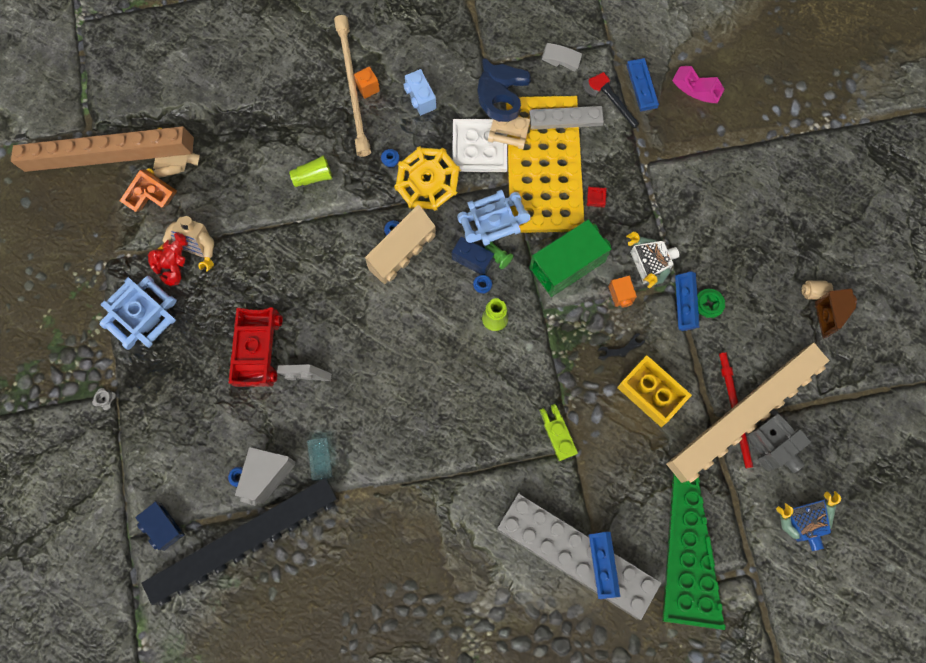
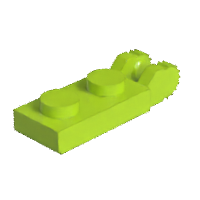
[539,404,578,462]

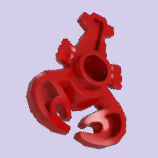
[148,232,188,286]

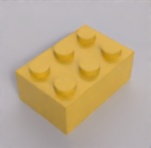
[617,355,692,427]

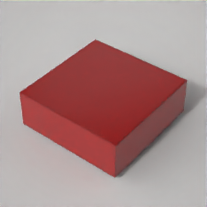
[586,186,607,208]

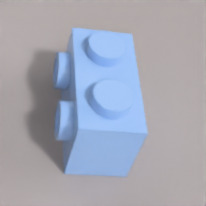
[403,69,436,116]

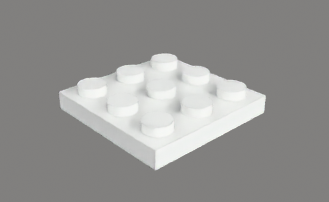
[453,119,507,172]

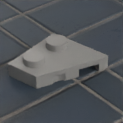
[277,365,332,381]

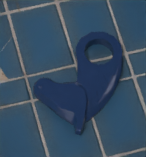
[477,58,531,122]

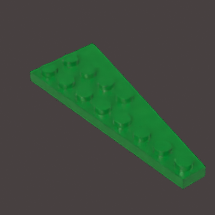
[662,473,726,630]

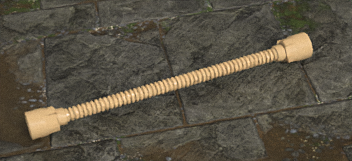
[334,15,371,157]

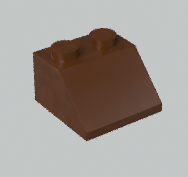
[815,289,857,339]

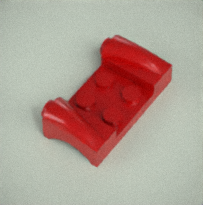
[228,307,283,387]

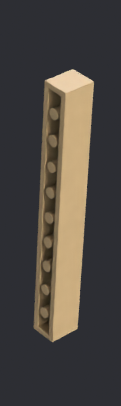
[666,343,830,483]

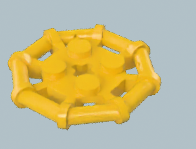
[394,146,461,211]

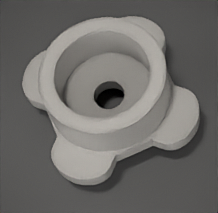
[92,388,116,410]

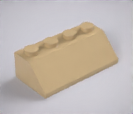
[365,205,436,284]

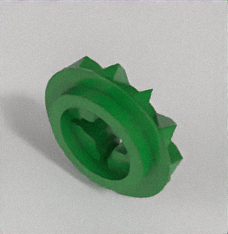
[697,289,725,319]

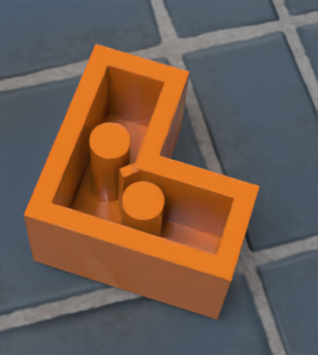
[120,169,177,212]

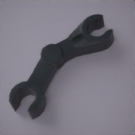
[597,333,645,360]

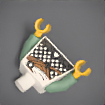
[626,232,679,288]

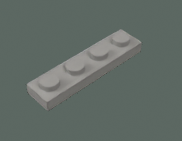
[529,106,604,130]

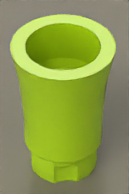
[289,155,333,187]
[482,298,508,331]

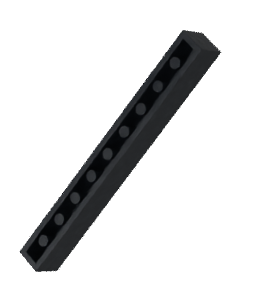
[141,478,339,607]

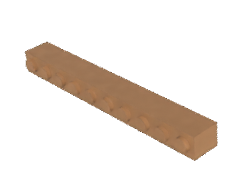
[11,127,194,172]

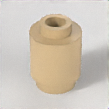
[801,280,833,299]

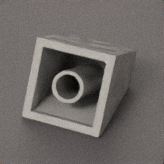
[235,447,296,506]

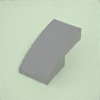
[542,43,582,72]

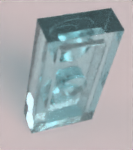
[307,438,333,481]

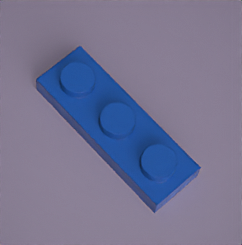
[626,58,659,111]
[675,271,699,331]
[589,532,621,599]

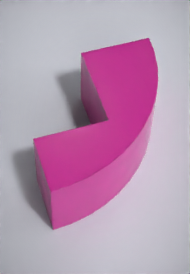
[672,66,725,103]

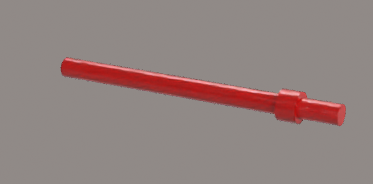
[719,353,753,469]

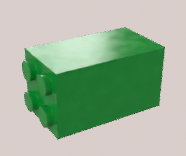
[530,219,611,297]

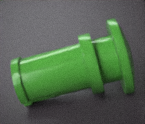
[484,242,513,269]

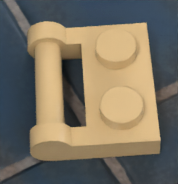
[488,117,530,149]

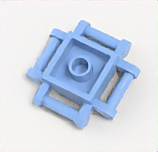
[457,190,530,246]
[100,276,177,350]

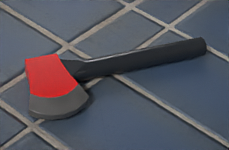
[583,72,639,129]

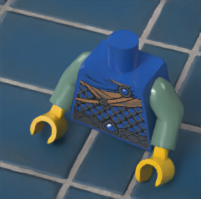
[776,491,841,551]

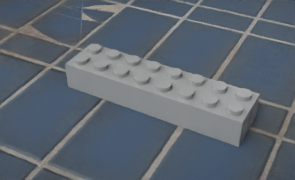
[497,493,661,620]

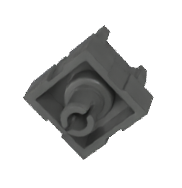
[747,414,811,473]

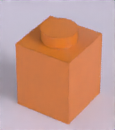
[354,66,380,99]
[609,276,637,308]

